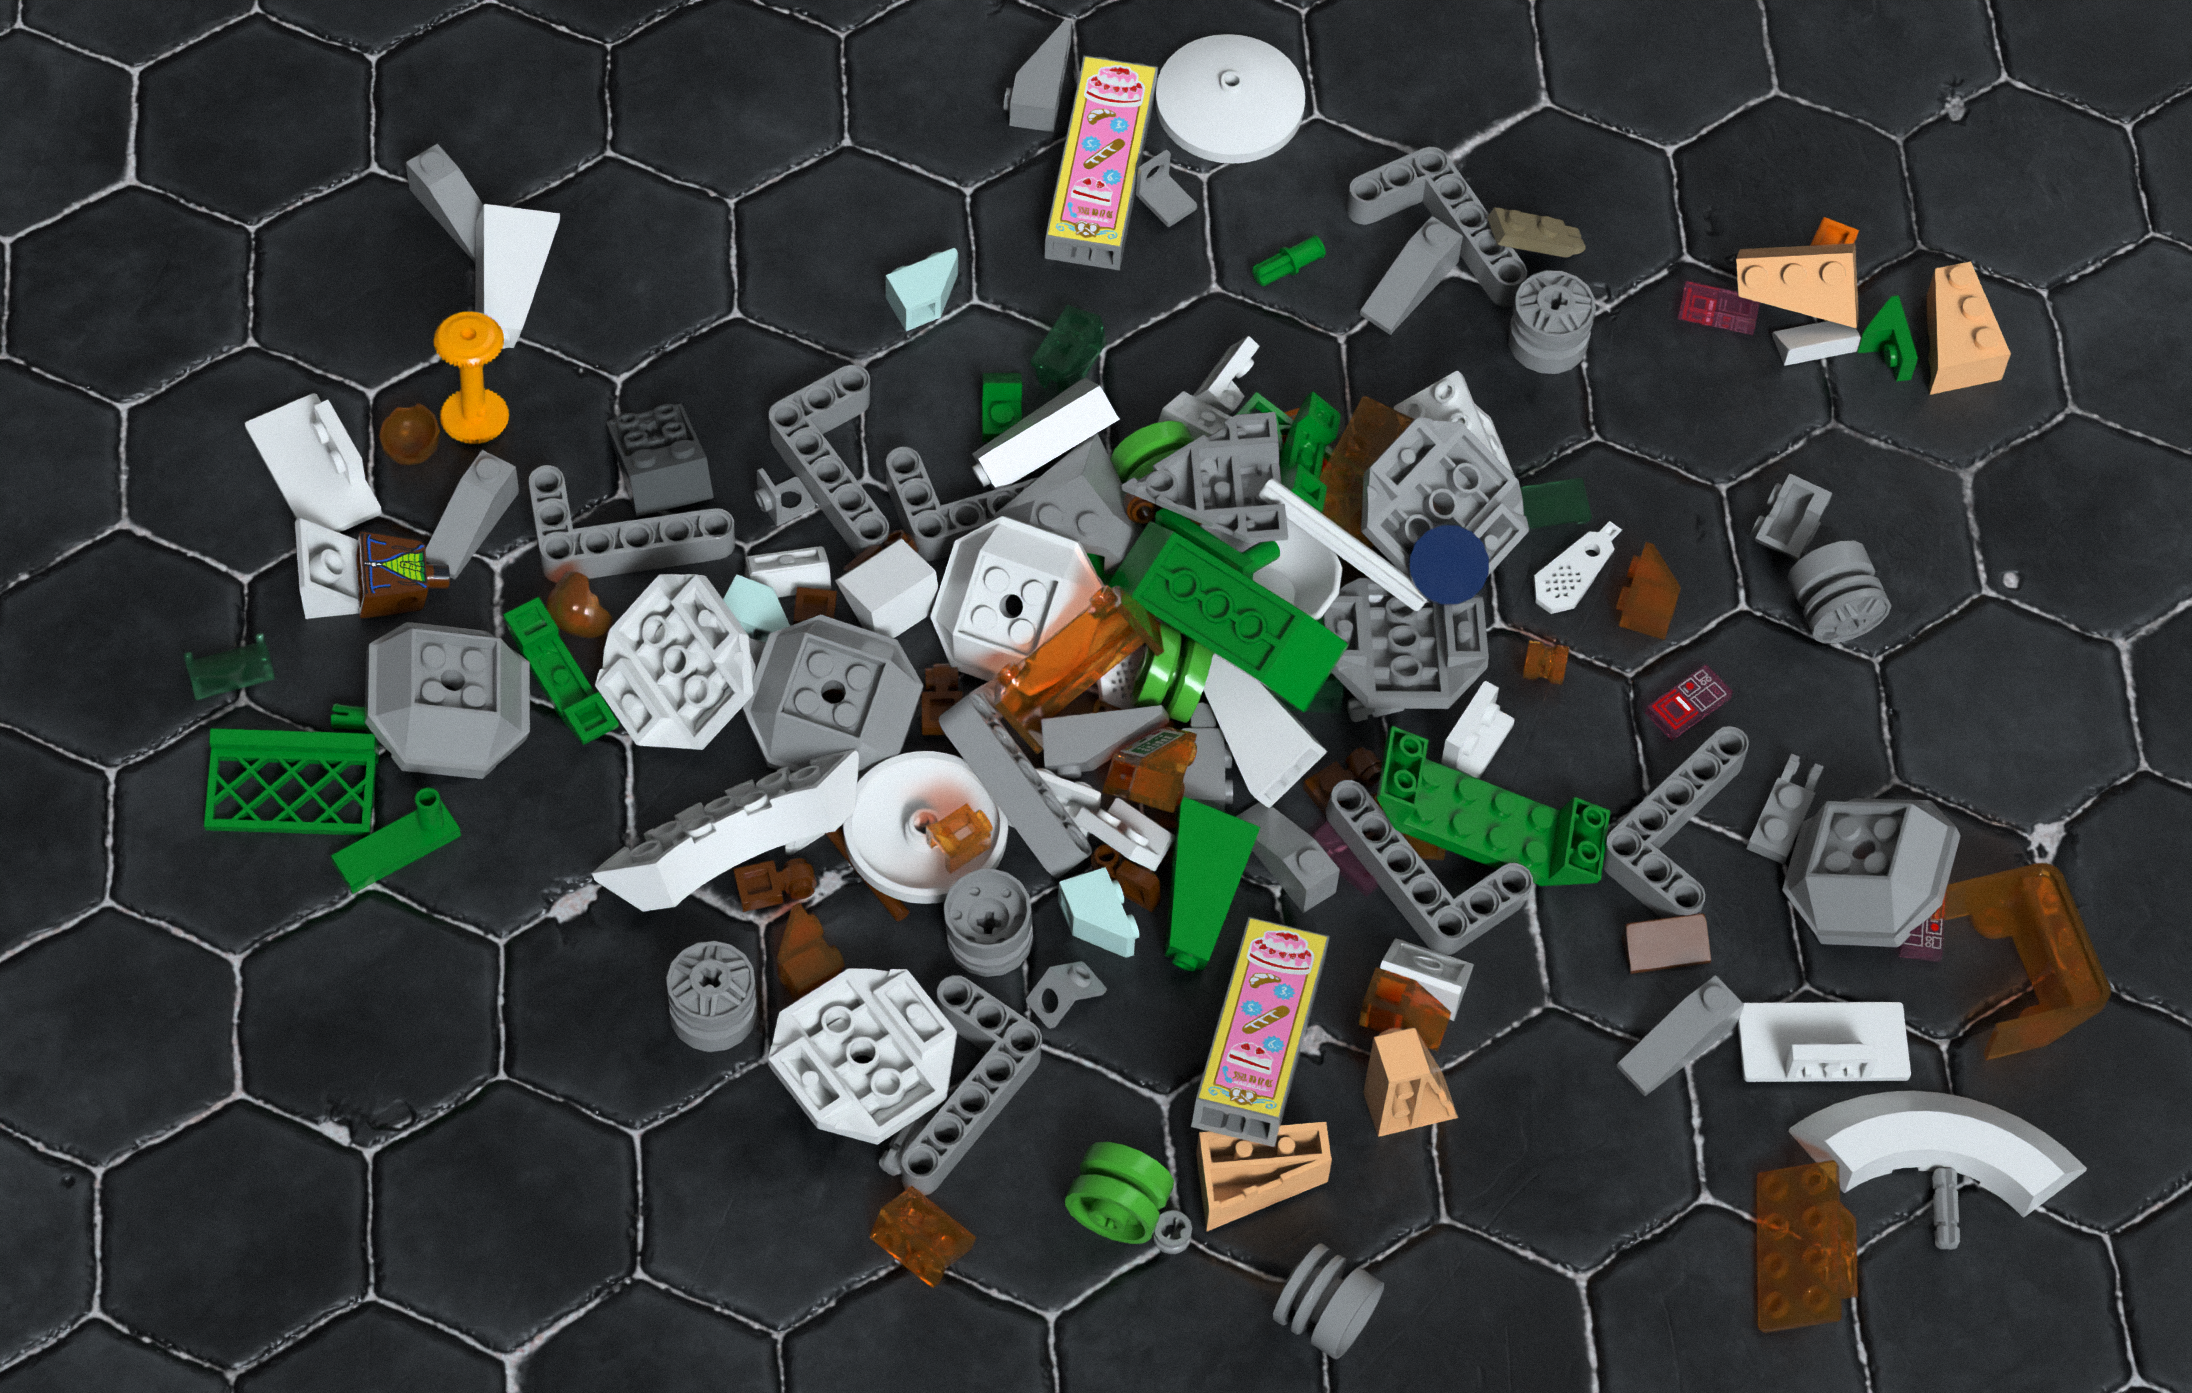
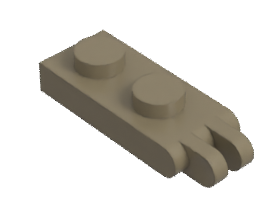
[1487,207,1586,257]

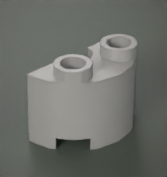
[1750,473,1832,561]

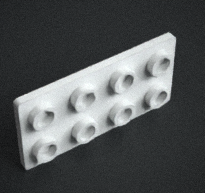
[1393,371,1514,515]
[245,393,382,533]
[1738,1002,1911,1082]

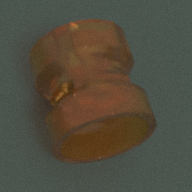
[1522,639,1569,685]

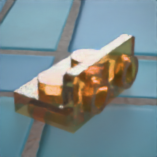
[870,1186,977,1288]

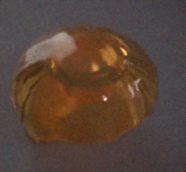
[547,570,613,638]

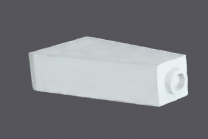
[475,204,560,349]
[972,378,1119,490]
[1203,653,1327,808]

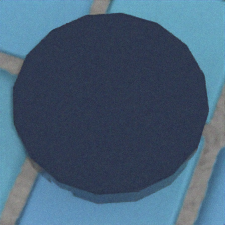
[1408,525,1489,606]

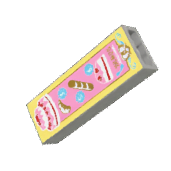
[1045,56,1158,270]
[1191,917,1330,1147]

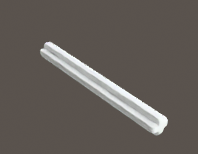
[1259,478,1427,611]

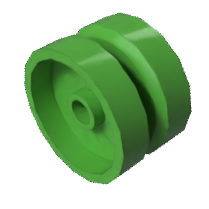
[1110,421,1194,517]
[1131,622,1213,723]
[1065,1142,1174,1244]

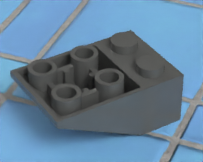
[606,403,714,517]

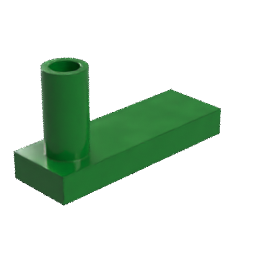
[1155,508,1280,580]
[331,788,461,894]

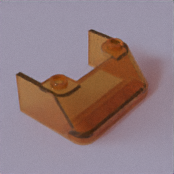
[994,585,1164,754]
[1929,863,2111,1060]

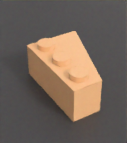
[1736,243,1859,328]
[1927,261,2011,395]
[1363,1028,1458,1137]
[1196,1122,1332,1232]

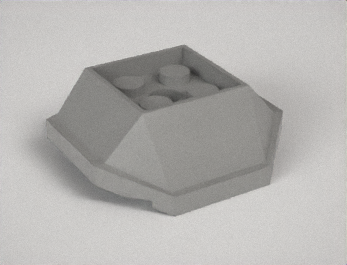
[1361,416,1529,577]
[1322,578,1489,709]
[742,615,923,783]
[365,622,530,779]
[1782,798,1961,947]

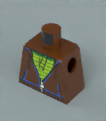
[355,532,450,618]

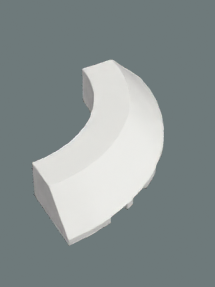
[591,749,859,911]
[1789,1091,2087,1218]

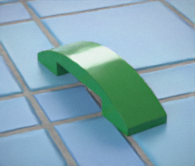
[1280,391,1341,512]
[503,597,619,745]

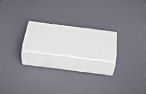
[1772,321,1861,366]
[745,546,831,598]

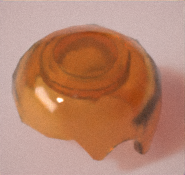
[379,403,440,465]

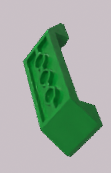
[1106,521,1349,713]
[1377,726,1610,886]

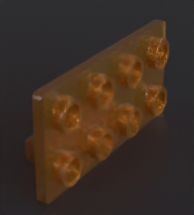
[1319,396,1414,550]
[1757,1160,1858,1333]

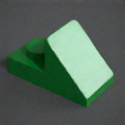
[1858,295,1918,382]
[982,373,1022,442]

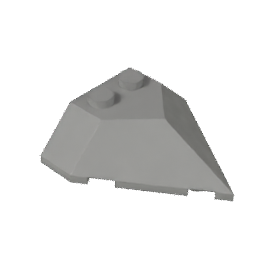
[1121,412,1288,543]
[993,433,1144,575]

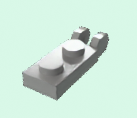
[1747,754,1823,865]

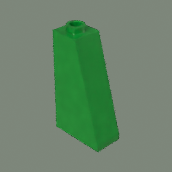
[1165,797,1261,971]

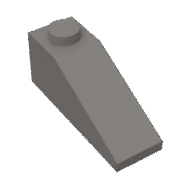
[1004,20,1072,132]
[406,144,483,264]
[1360,216,1463,335]
[425,450,519,579]
[1041,705,1169,779]
[1236,802,1340,913]
[1617,975,1744,1096]

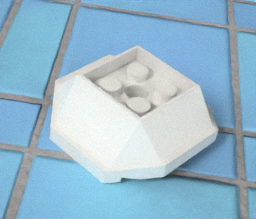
[930,516,1108,695]
[595,574,756,750]
[768,968,957,1145]

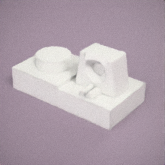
[1193,336,1260,415]

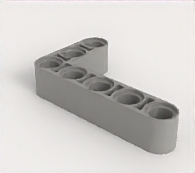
[1347,147,1527,307]
[769,365,889,556]
[886,447,1039,561]
[529,465,735,583]
[939,678,1092,878]
[1603,726,1749,919]
[1326,780,1533,956]
[902,975,1042,1196]

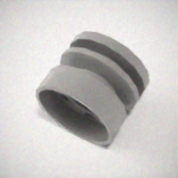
[1508,270,1596,374]
[1788,541,1891,644]
[944,869,1033,977]
[666,941,757,1052]
[1273,1243,1384,1359]

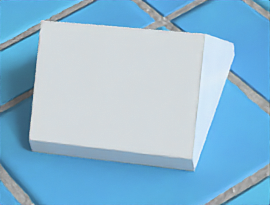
[295,518,359,619]
[835,539,939,638]
[1375,938,1474,1021]

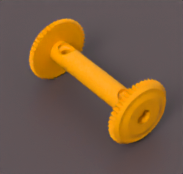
[433,311,509,444]

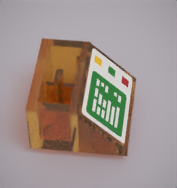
[1102,726,1197,813]

